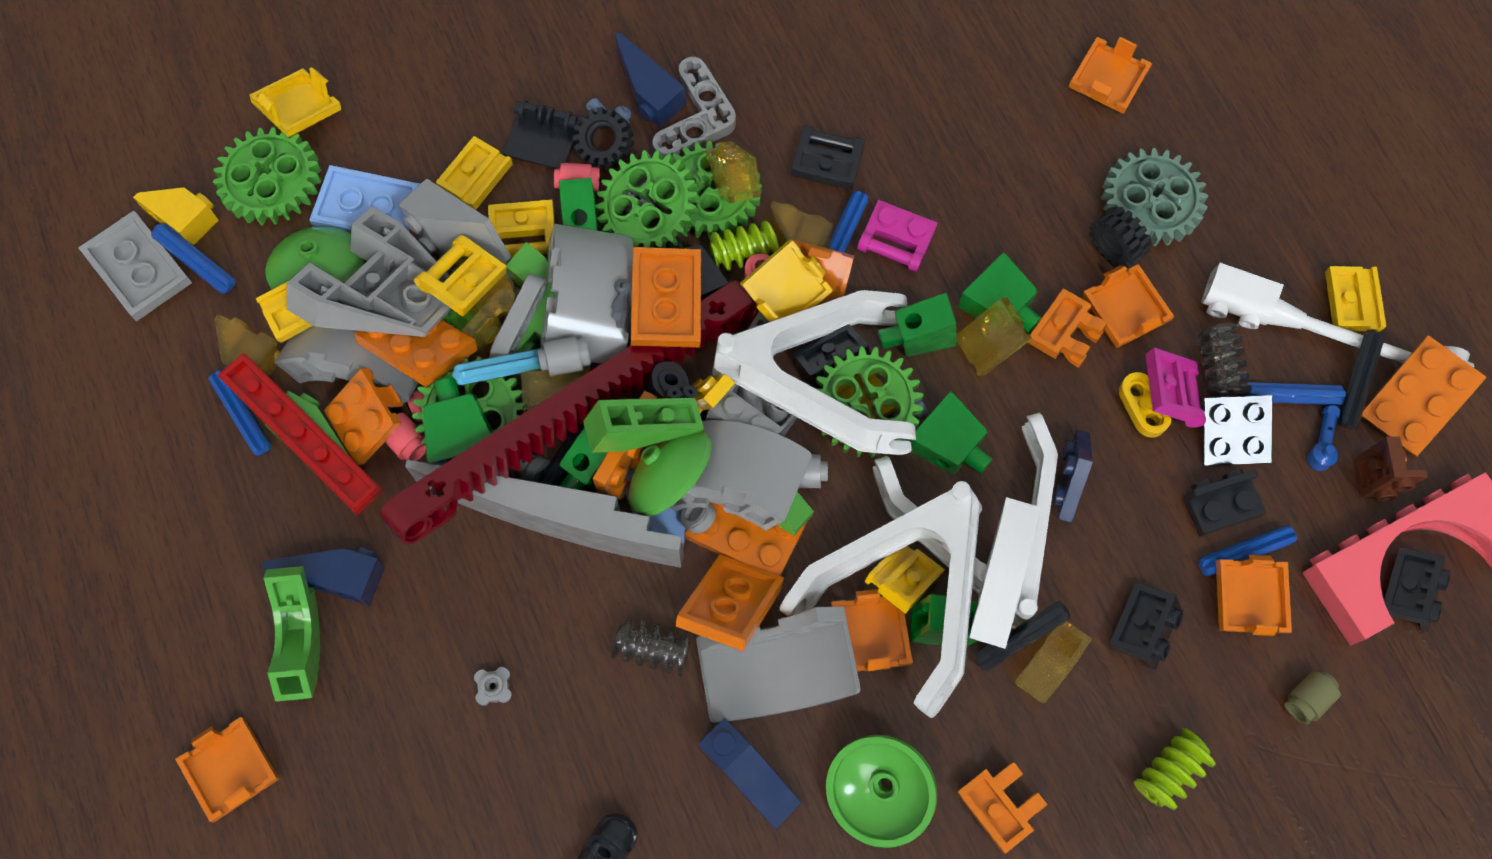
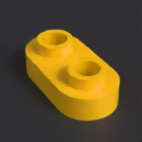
[1119,372,1171,438]

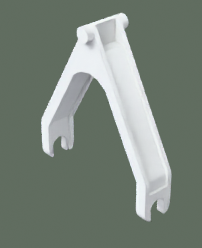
[712,290,916,455]
[873,413,1058,628]
[780,481,982,718]

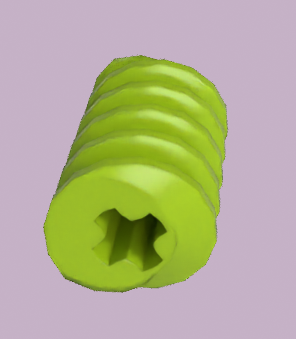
[709,220,779,271]
[1133,728,1216,810]

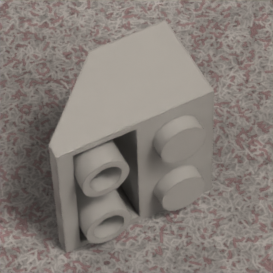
[705,384,797,437]

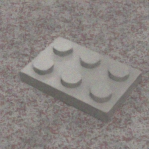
[78,211,192,322]

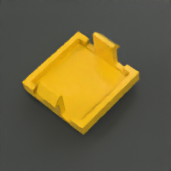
[249,67,341,137]
[740,239,833,322]

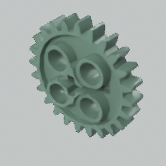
[1101,148,1208,246]

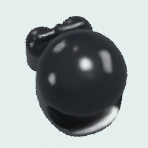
[646,361,698,399]
[577,813,638,859]

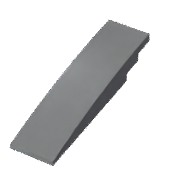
[405,460,684,568]

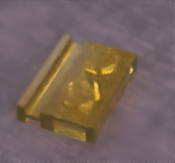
[956,298,1032,376]

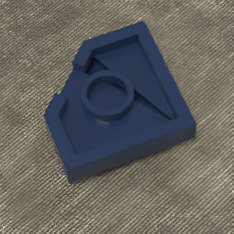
[1053,429,1093,522]

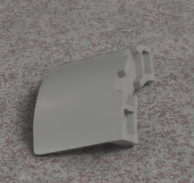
[540,224,633,364]
[274,326,418,409]
[669,420,812,531]
[696,606,861,723]

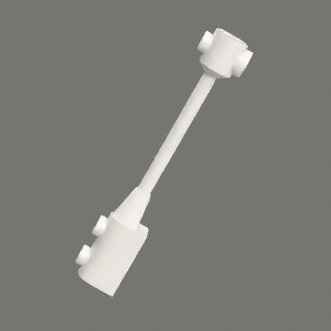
[1201,263,1474,367]

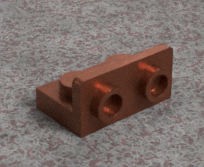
[1353,437,1428,502]

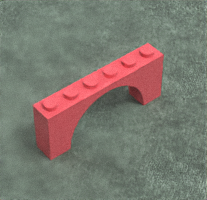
[1302,472,1492,646]

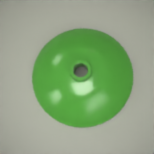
[265,226,366,290]
[628,431,712,516]
[826,735,938,848]

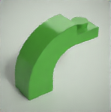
[506,242,554,353]
[263,566,320,702]

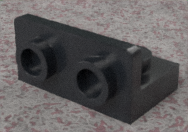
[792,324,870,389]
[1183,469,1267,537]
[1384,547,1451,632]
[1109,582,1183,670]

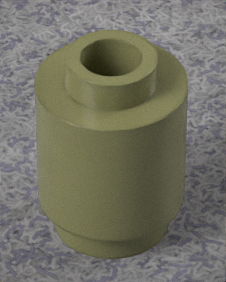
[1285,671,1341,725]

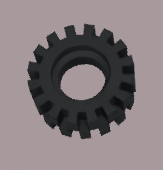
[573,107,634,169]
[1089,206,1151,269]

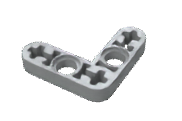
[652,57,736,159]

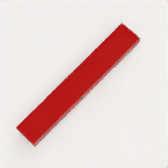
[217,353,383,515]

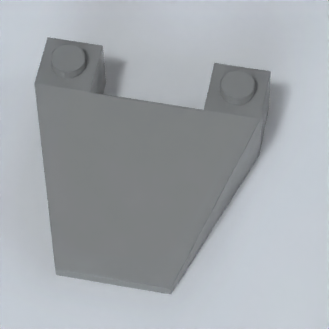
[287,206,451,337]

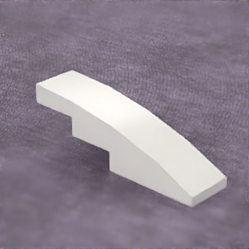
[968,497,1041,648]

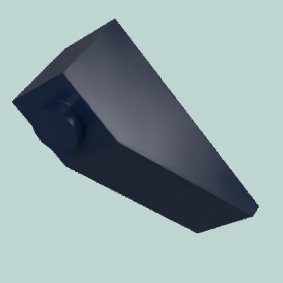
[615,32,686,128]
[261,547,385,606]
[698,718,802,830]

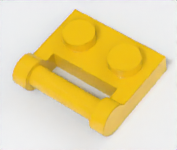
[488,200,555,257]
[414,235,507,317]

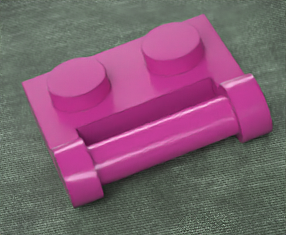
[857,200,938,273]
[1145,348,1206,428]

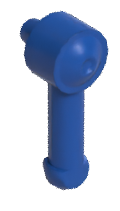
[1306,405,1340,471]

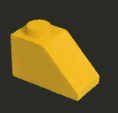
[133,188,219,246]

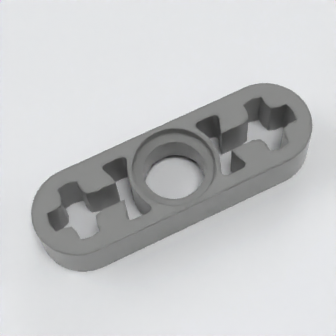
[489,273,548,358]

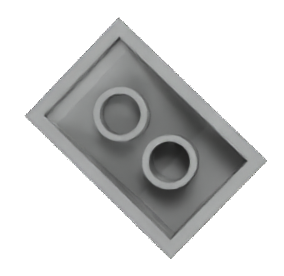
[399,179,512,265]

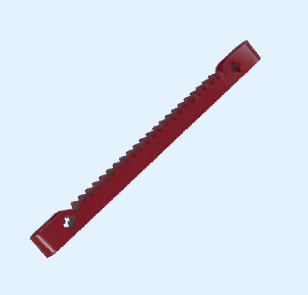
[380,279,759,545]

